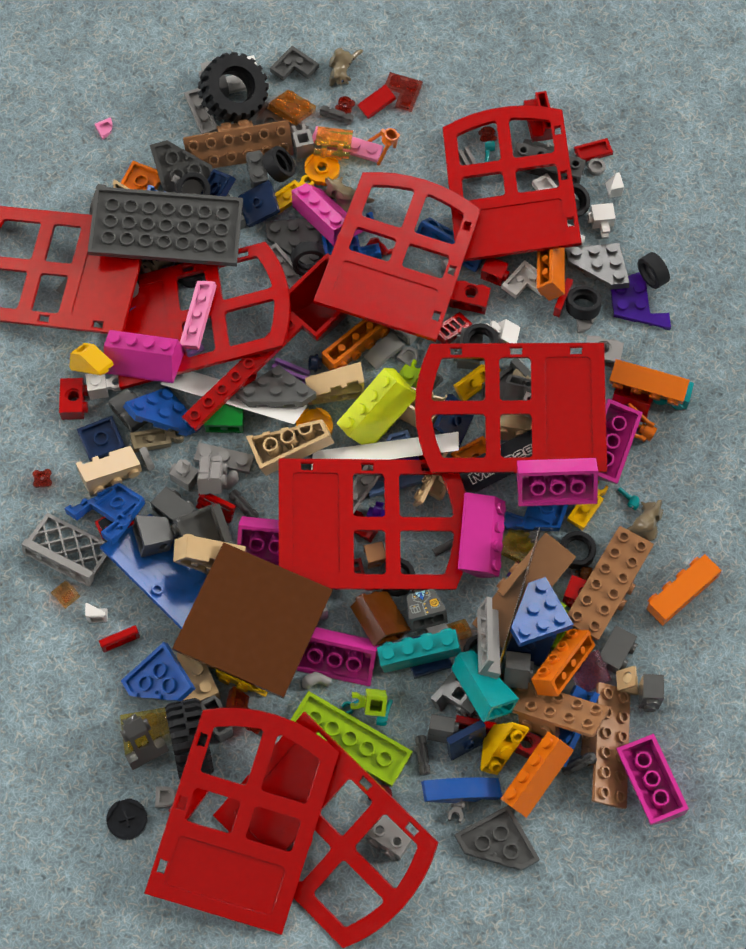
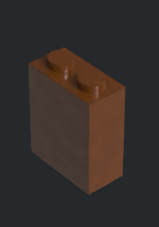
[350,591,411,646]

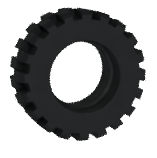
[198,52,269,123]
[165,698,214,779]

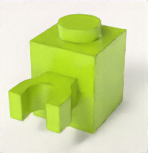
[399,359,421,388]
[350,688,387,717]

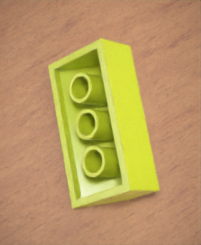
[337,368,416,445]

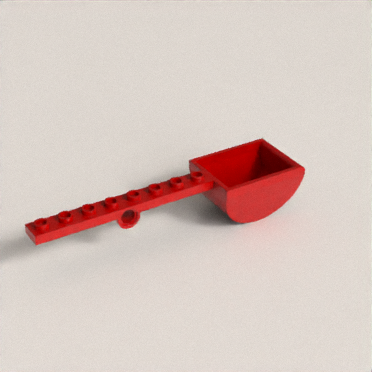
[182,253,348,431]

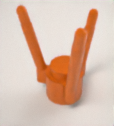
[367,128,400,165]
[628,403,657,442]

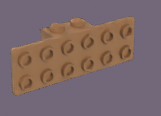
[183,119,294,168]
[568,526,654,640]
[472,533,576,648]
[499,674,609,738]
[580,682,630,809]

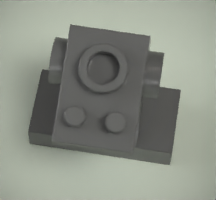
[430,671,478,719]
[120,713,169,770]

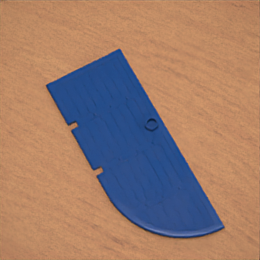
[100,514,207,629]

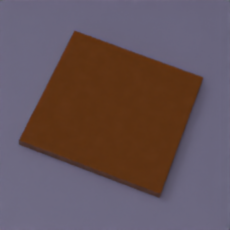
[172,542,333,699]

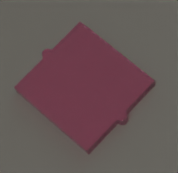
[573,650,612,692]

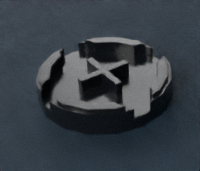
[106,799,148,840]

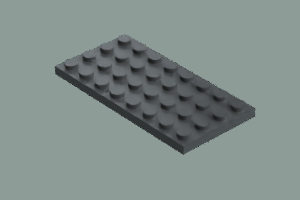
[88,186,243,267]

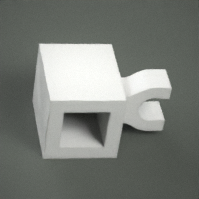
[587,203,616,239]
[486,319,520,343]
[85,374,121,400]

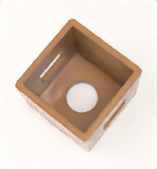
[363,541,385,569]

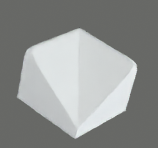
[605,172,624,198]
[85,603,108,623]

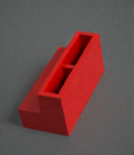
[523,91,555,142]

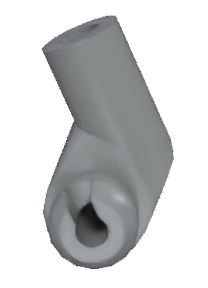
[222,470,239,490]
[302,672,332,690]

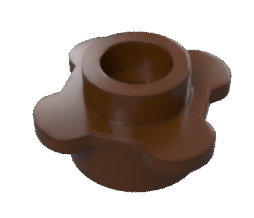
[575,567,593,580]

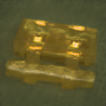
[314,126,353,160]

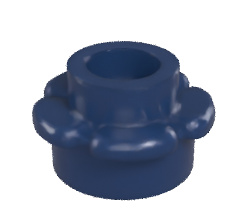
[308,354,322,372]

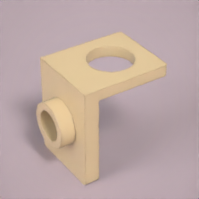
[616,666,638,695]

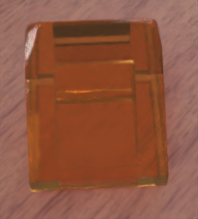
[51,580,80,609]
[446,619,472,641]

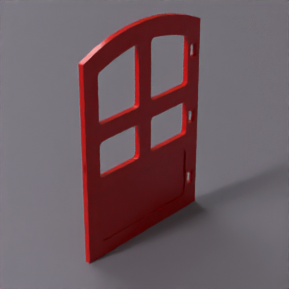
[443,105,582,262]
[313,172,480,342]
[0,206,142,334]
[118,242,291,390]
[415,343,607,473]
[279,458,466,590]
[144,708,339,935]
[213,712,439,948]

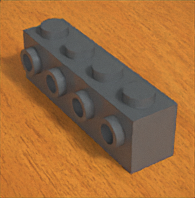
[513,142,586,184]

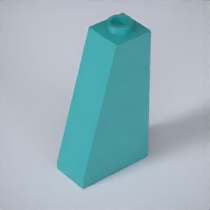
[451,650,519,722]

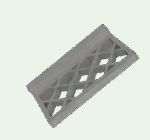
[22,513,108,587]

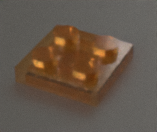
[267,90,316,126]

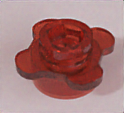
[335,96,355,115]
[478,126,497,142]
[32,469,52,488]

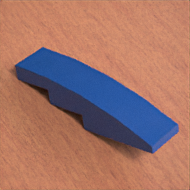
[421,777,502,804]

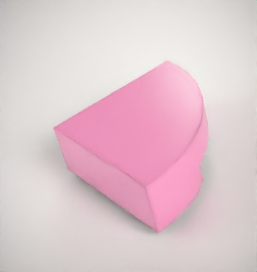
[95,117,113,140]

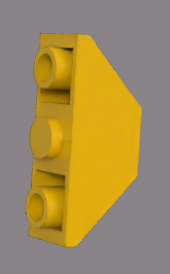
[69,343,114,375]
[480,722,530,775]

